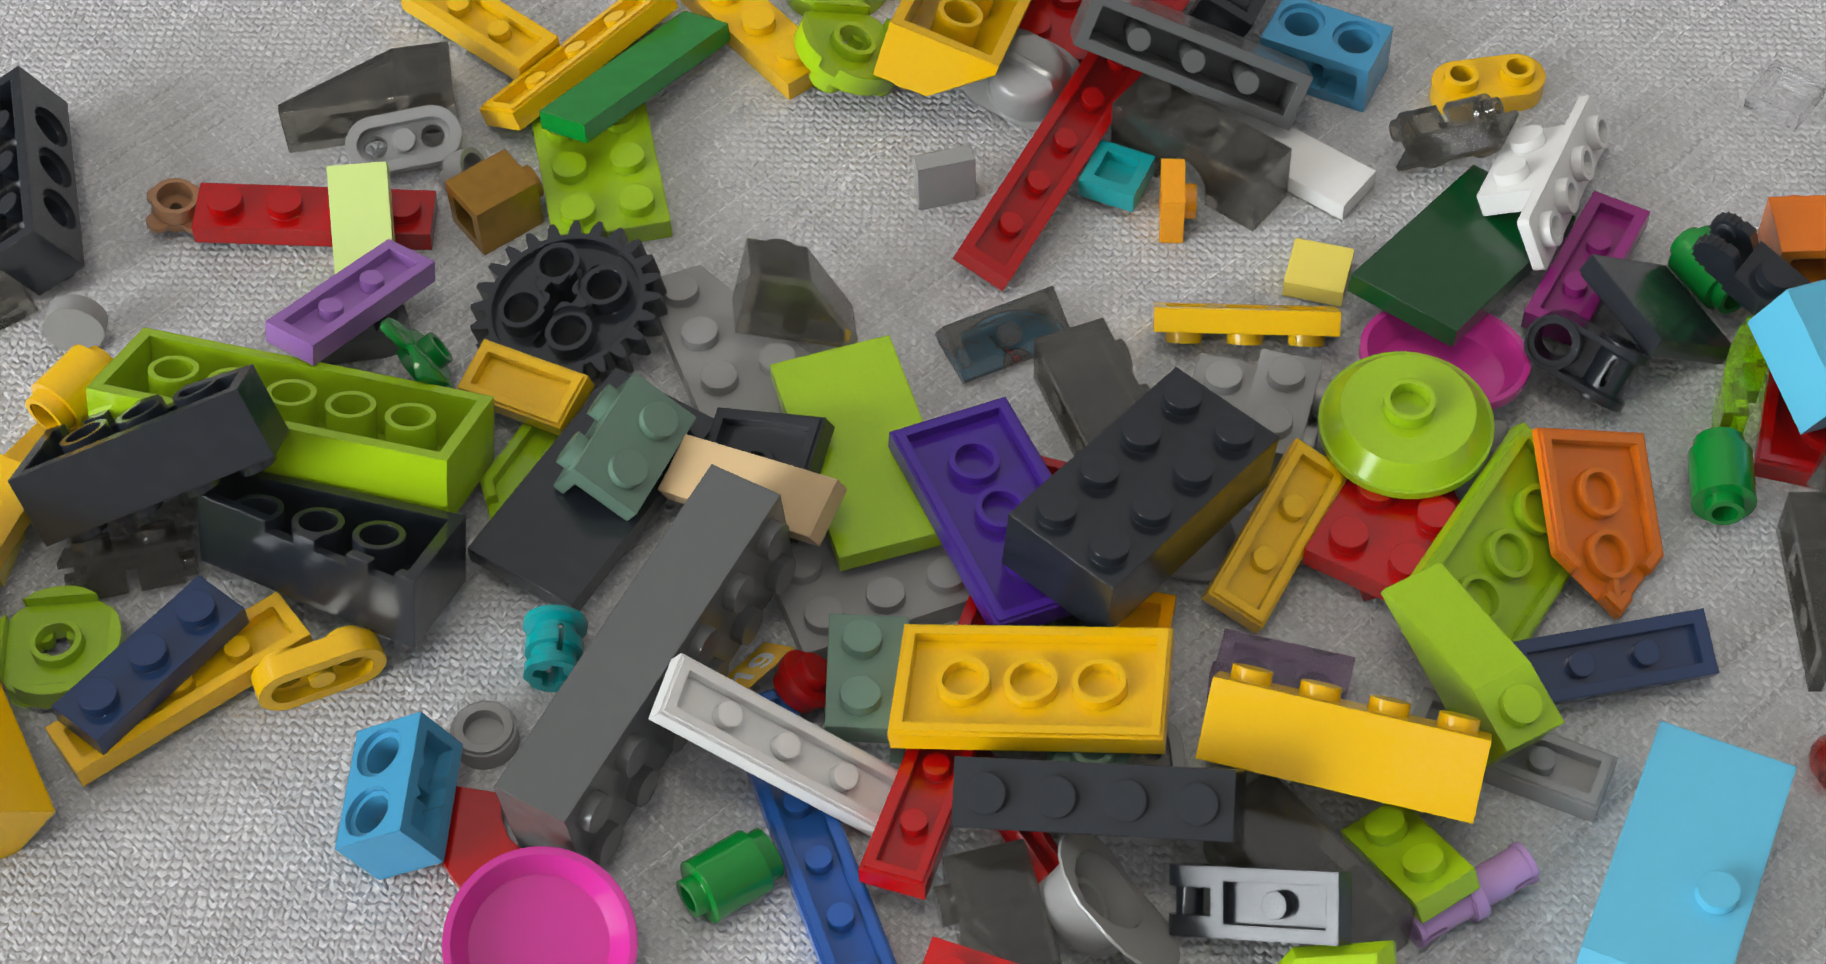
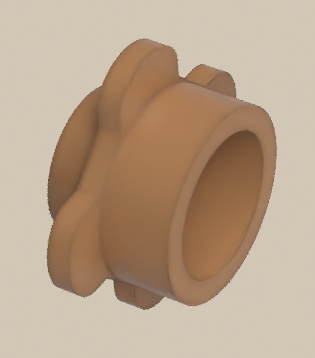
[146,178,199,234]

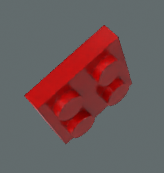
[1302,479,1461,601]

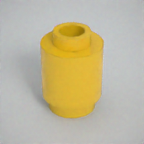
[25,344,113,431]

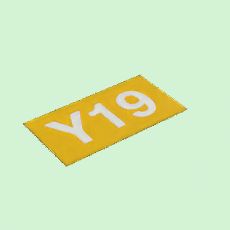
[727,642,794,689]

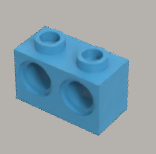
[1260,0,1393,113]
[335,712,463,880]

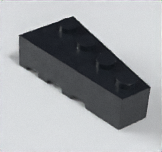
[8,364,290,547]
[198,471,466,649]

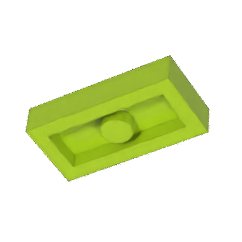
[1341,803,1481,924]

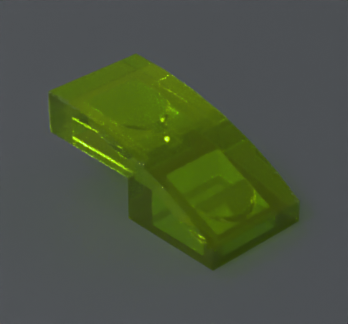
[1711,315,1768,434]

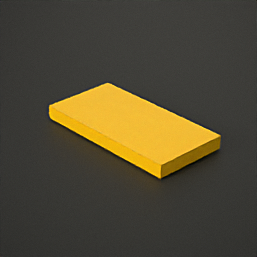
[887,624,1175,754]

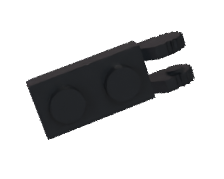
[1692,211,1811,316]

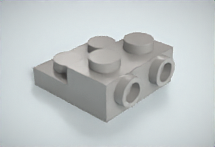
[1192,349,1332,477]

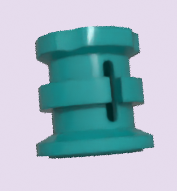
[523,604,588,692]

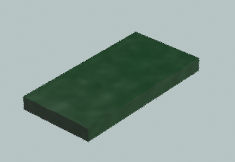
[1347,164,1576,347]

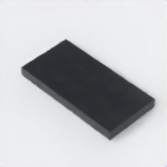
[467,368,714,611]

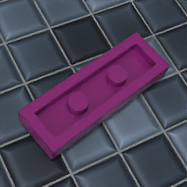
[1521,191,1651,346]

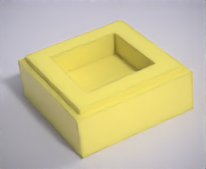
[1282,238,1354,307]

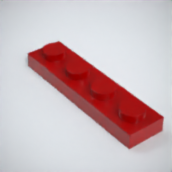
[192,182,438,250]

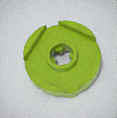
[794,0,895,97]
[0,585,127,709]

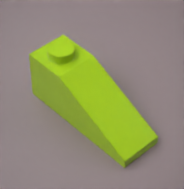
[1381,562,1565,769]

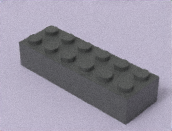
[494,464,796,865]

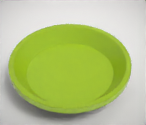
[1318,351,1495,499]

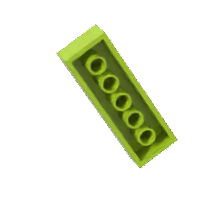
[86,327,494,514]

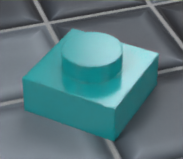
[1078,140,1156,212]

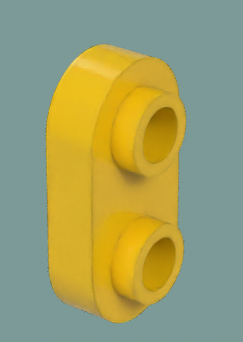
[1429,54,1546,118]
[251,625,387,711]

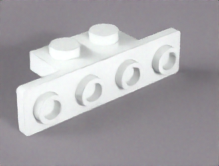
[1476,95,1610,271]

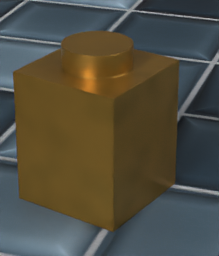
[445,149,544,256]

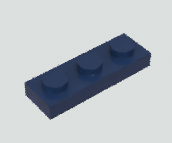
[52,575,249,755]
[1513,608,1719,705]

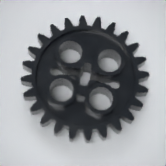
[470,220,668,383]

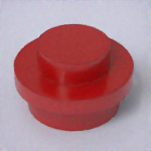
[773,650,827,713]

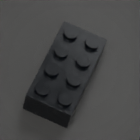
[1002,367,1279,627]

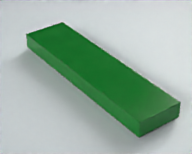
[539,11,730,143]

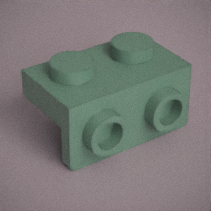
[553,372,697,521]
[824,613,909,763]

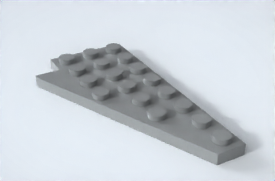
[657,265,970,661]

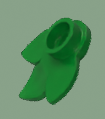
[380,317,456,389]

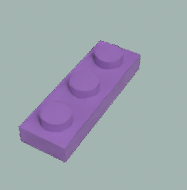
[265,239,435,366]

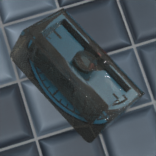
[935,286,1076,385]

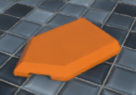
[1532,427,1664,620]

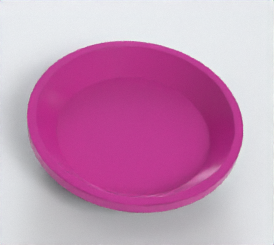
[1359,311,1531,410]
[442,846,638,964]

